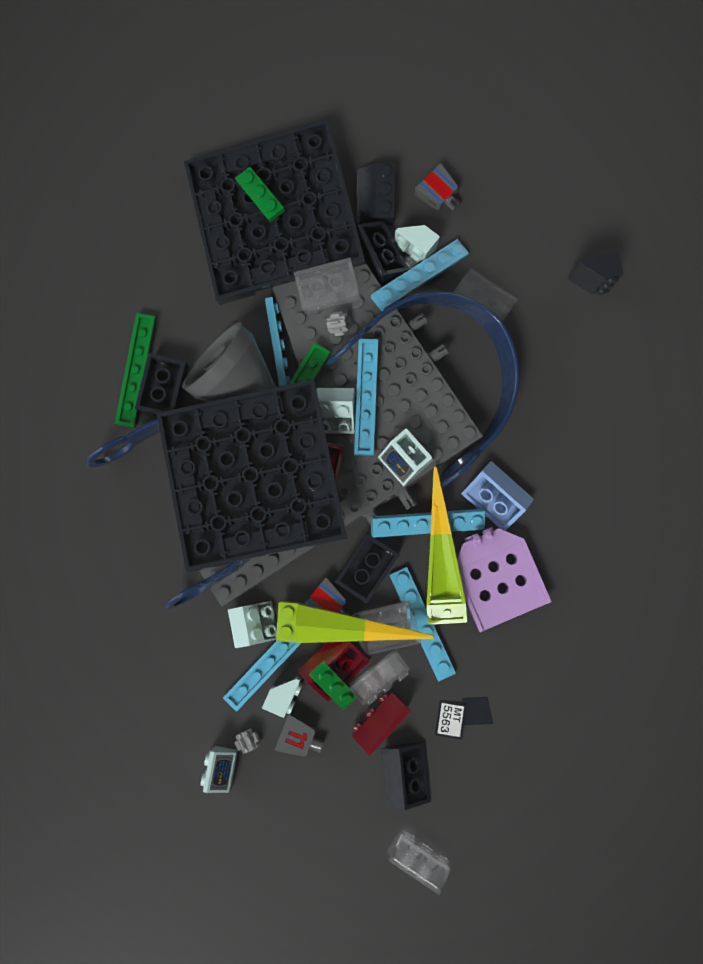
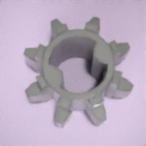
[327,311,351,336]
[234,728,260,754]

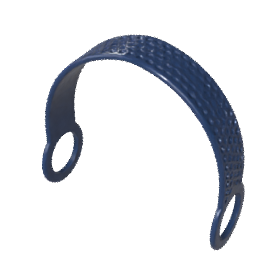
[327,292,519,487]
[85,419,250,609]

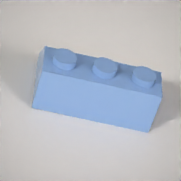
[461,461,534,531]

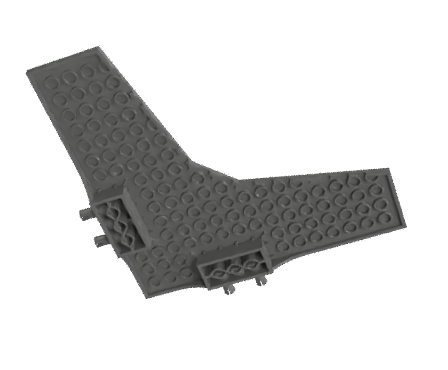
[199,264,483,607]

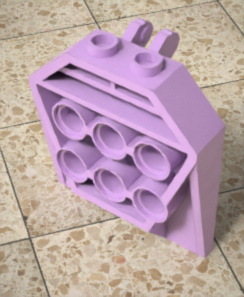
[457,527,551,632]

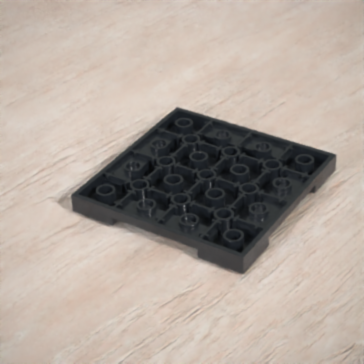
[184,119,366,305]
[156,379,348,572]

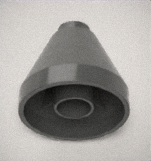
[182,322,276,402]

